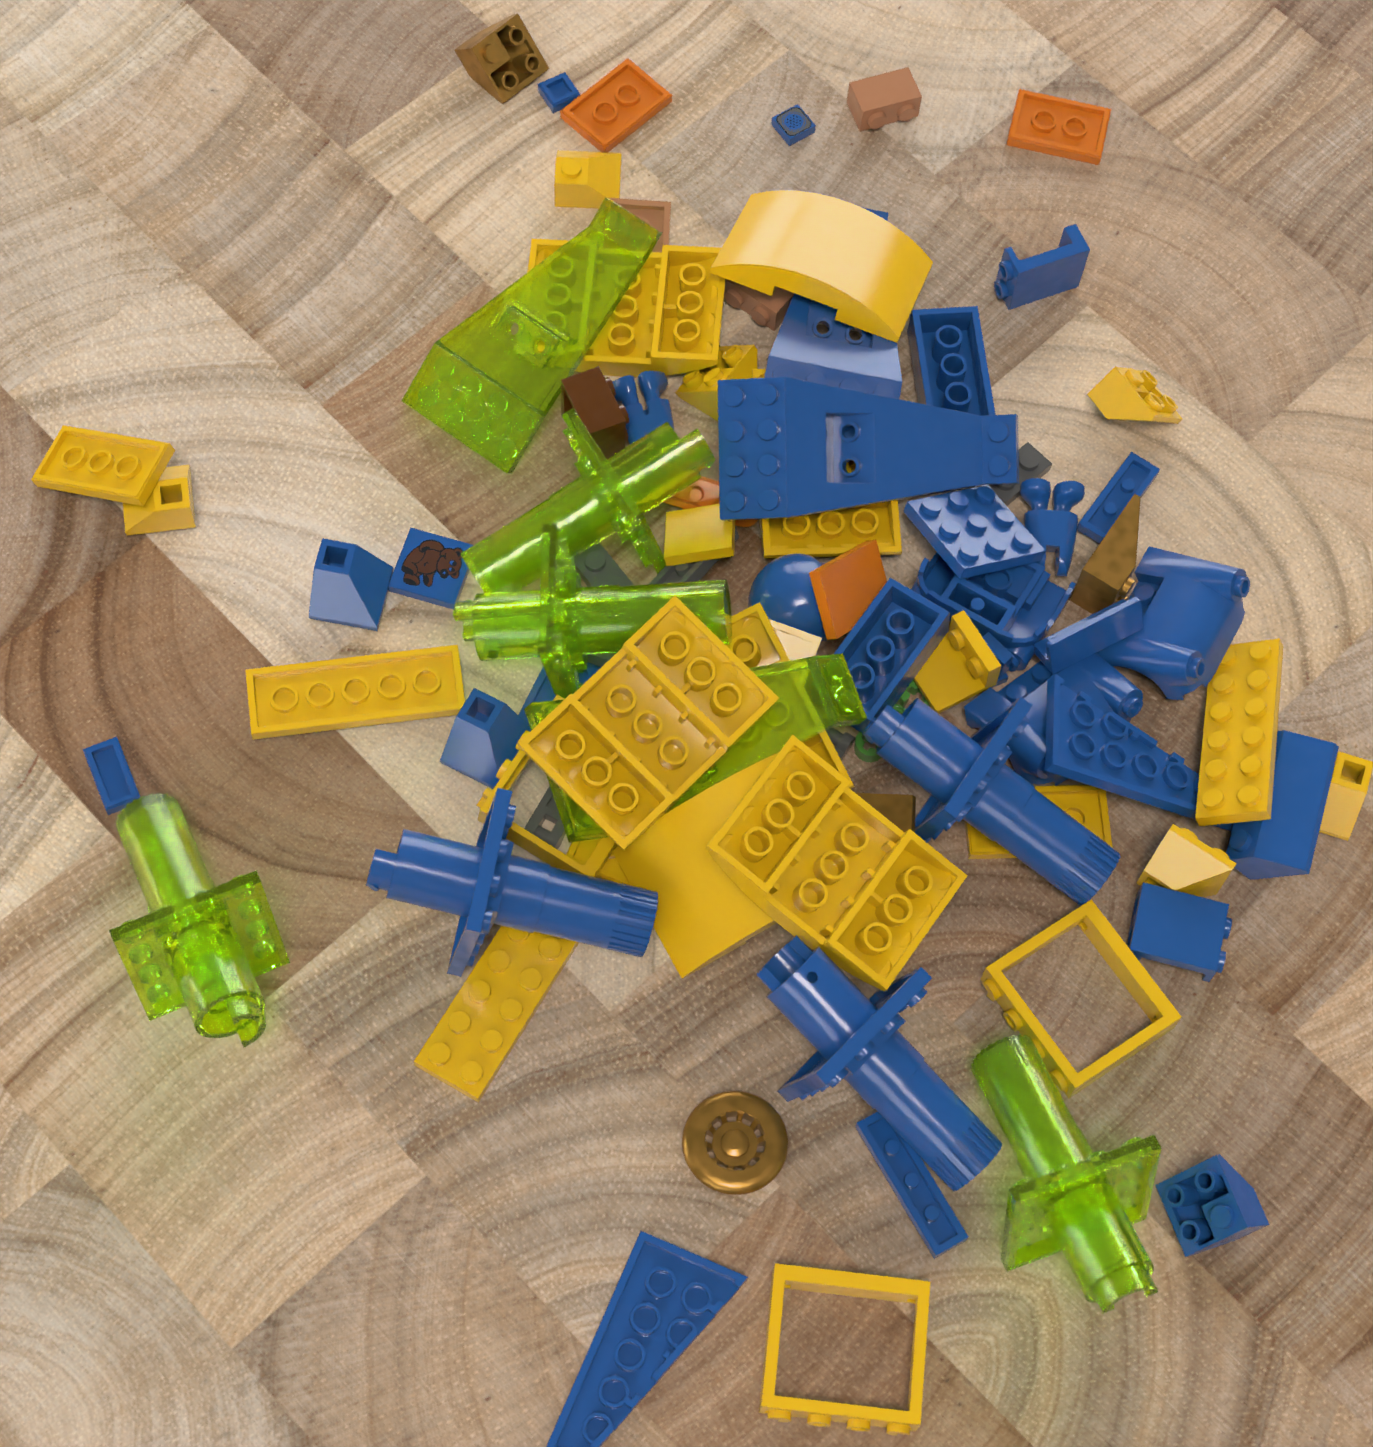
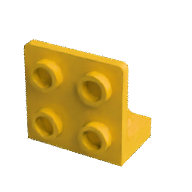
[913,610,1001,713]

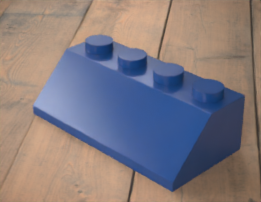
[1226,730,1339,880]

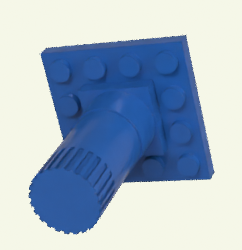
[862,697,1121,906]
[366,788,658,977]
[756,935,1003,1192]

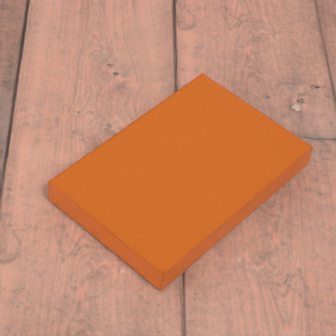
[560,58,672,152]
[1006,89,1111,165]
[809,539,887,640]

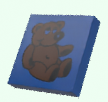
[388,528,477,610]

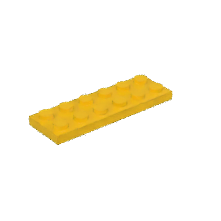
[1195,638,1283,826]
[245,644,465,740]
[414,926,579,1103]

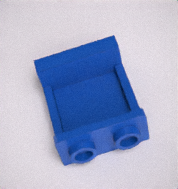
[994,224,1090,310]
[1126,882,1232,982]

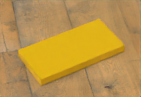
[31,425,175,506]
[965,785,1113,859]

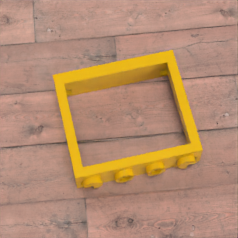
[476,694,617,877]
[980,899,1182,1099]
[759,1263,931,1436]

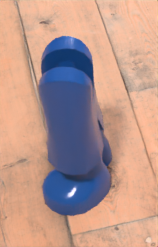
[613,371,676,464]
[1020,478,1085,576]

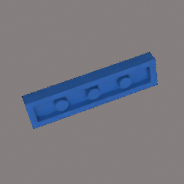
[855,1112,969,1259]

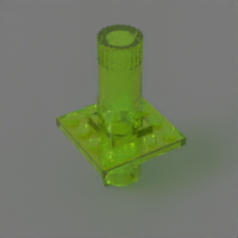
[460,408,716,607]
[453,523,732,699]
[109,793,290,1047]
[971,1034,1162,1313]

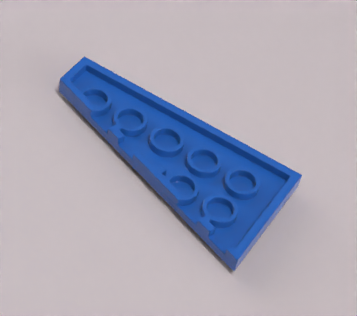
[1045,673,1233,831]
[546,1231,748,1447]

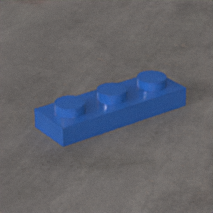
[1077,452,1160,544]

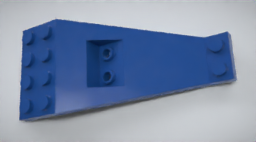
[764,207,902,438]
[718,377,1019,520]

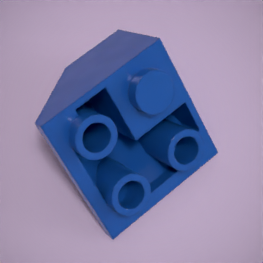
[309,538,394,631]
[440,688,532,789]
[1155,1155,1269,1257]

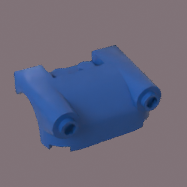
[1097,546,1250,700]
[911,552,1076,672]
[964,653,1143,785]

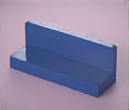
[1033,597,1144,674]

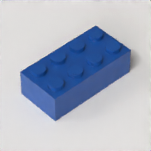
[907,306,996,416]
[811,577,950,733]

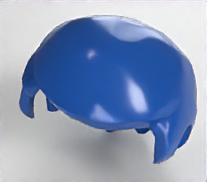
[748,553,827,641]

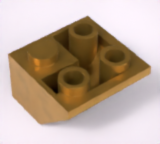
[454,13,549,104]

